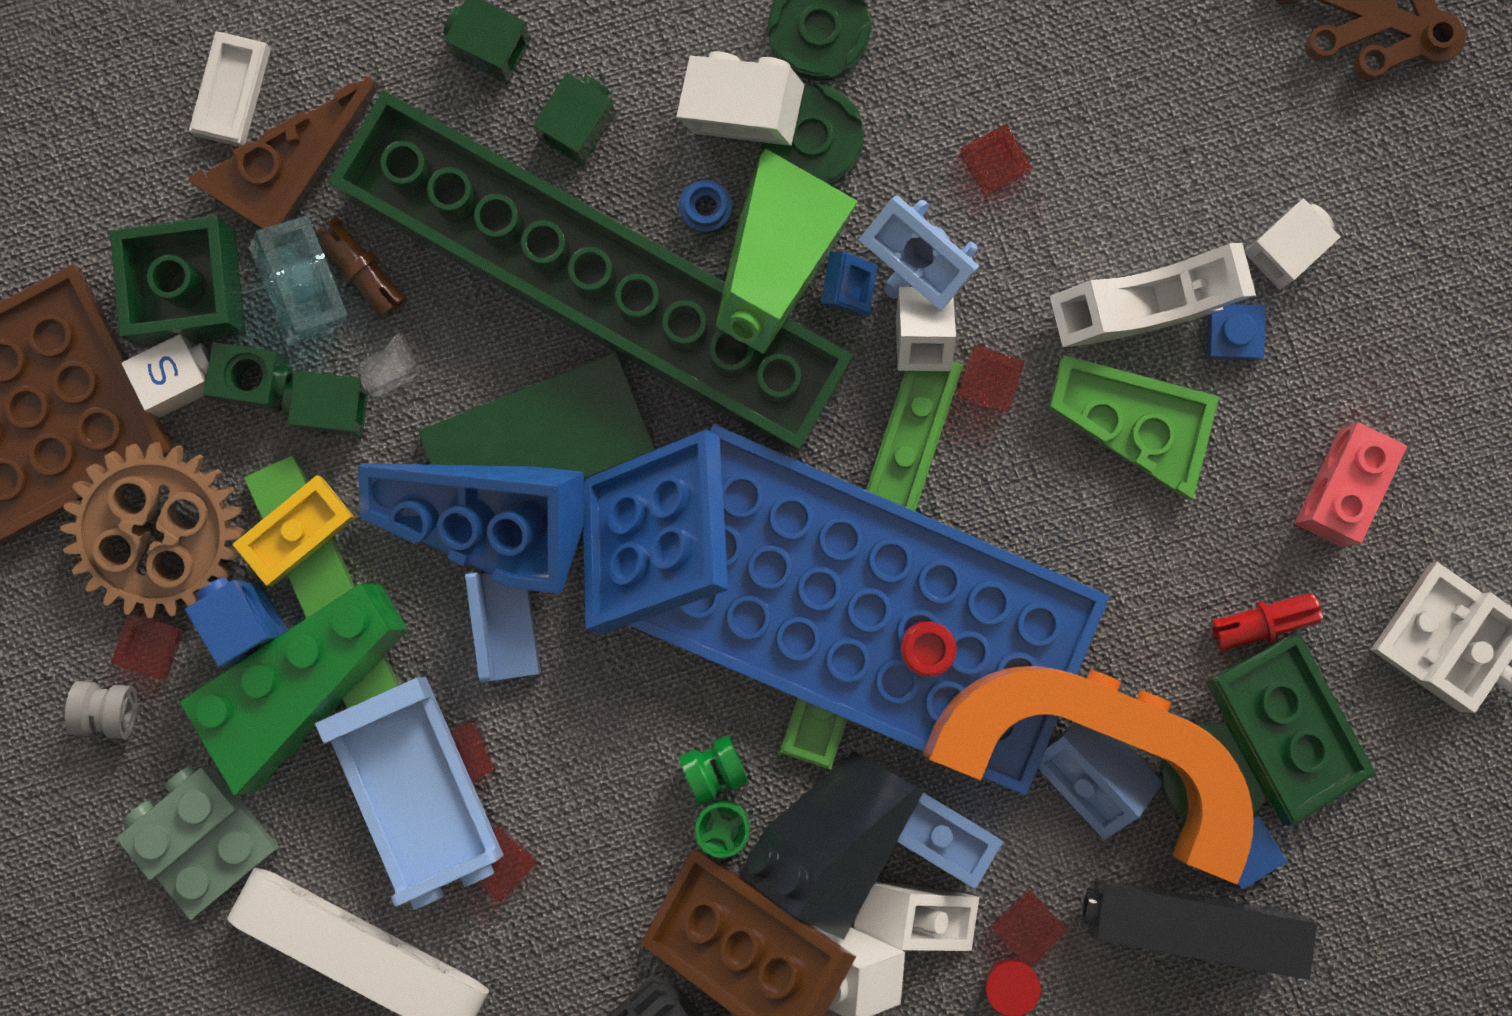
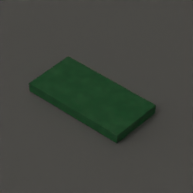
[418,352,655,479]

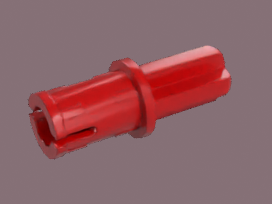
[1211,593,1323,653]

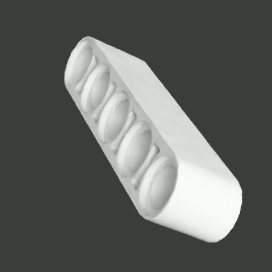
[227,868,489,1016]

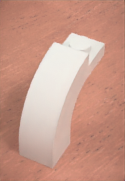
[1050,243,1256,347]

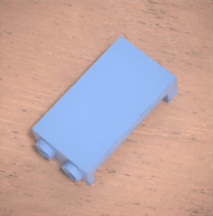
[315,677,504,910]

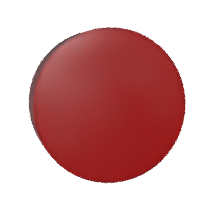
[900,621,956,677]
[984,959,1041,1016]

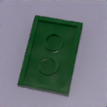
[1205,631,1376,826]

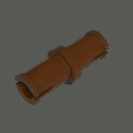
[312,217,408,320]

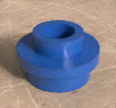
[679,180,732,233]

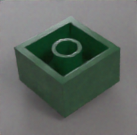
[109,216,246,348]

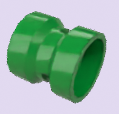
[679,734,750,805]
[695,799,750,858]

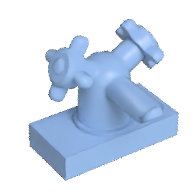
[859,196,980,311]

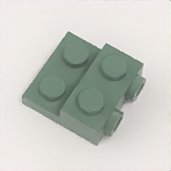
[116,765,280,920]

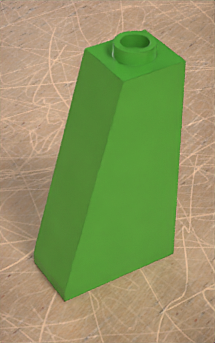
[716,149,858,354]

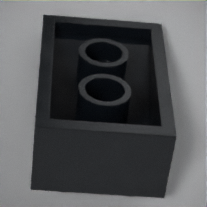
[739,751,924,940]

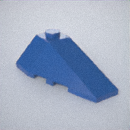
[358,463,584,593]

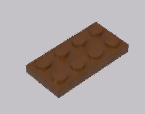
[640,848,857,1016]

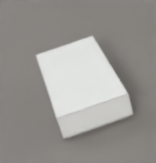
[189,31,271,147]

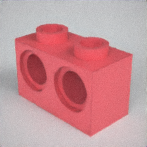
[1294,422,1407,547]

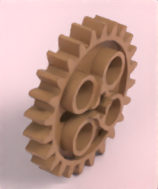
[61,442,245,618]

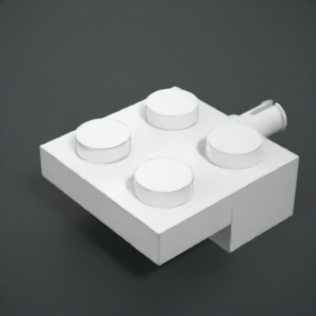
[1371,562,1512,713]

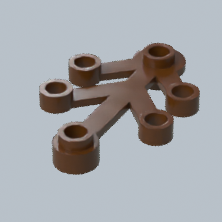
[1276,0,1466,81]

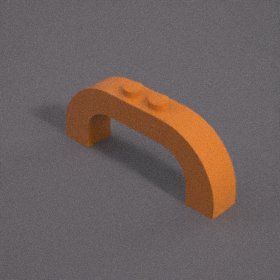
[922,666,1253,885]

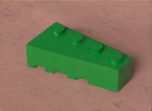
[179,583,408,796]

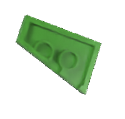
[1048,355,1219,501]

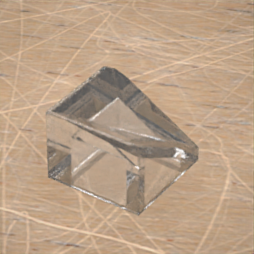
[360,333,423,397]

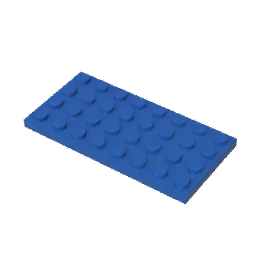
[629,424,1110,795]

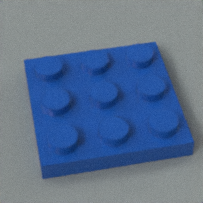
[583,429,728,635]

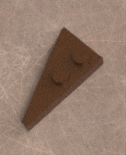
[188,76,379,239]

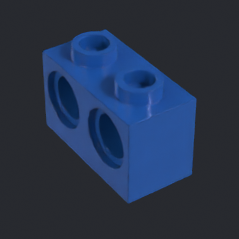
[185,577,288,667]

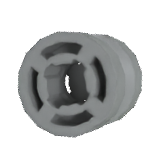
[65,681,137,739]

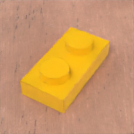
[233,475,355,587]

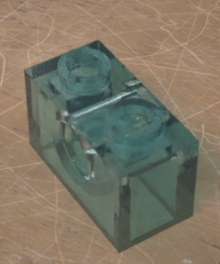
[249,215,348,346]

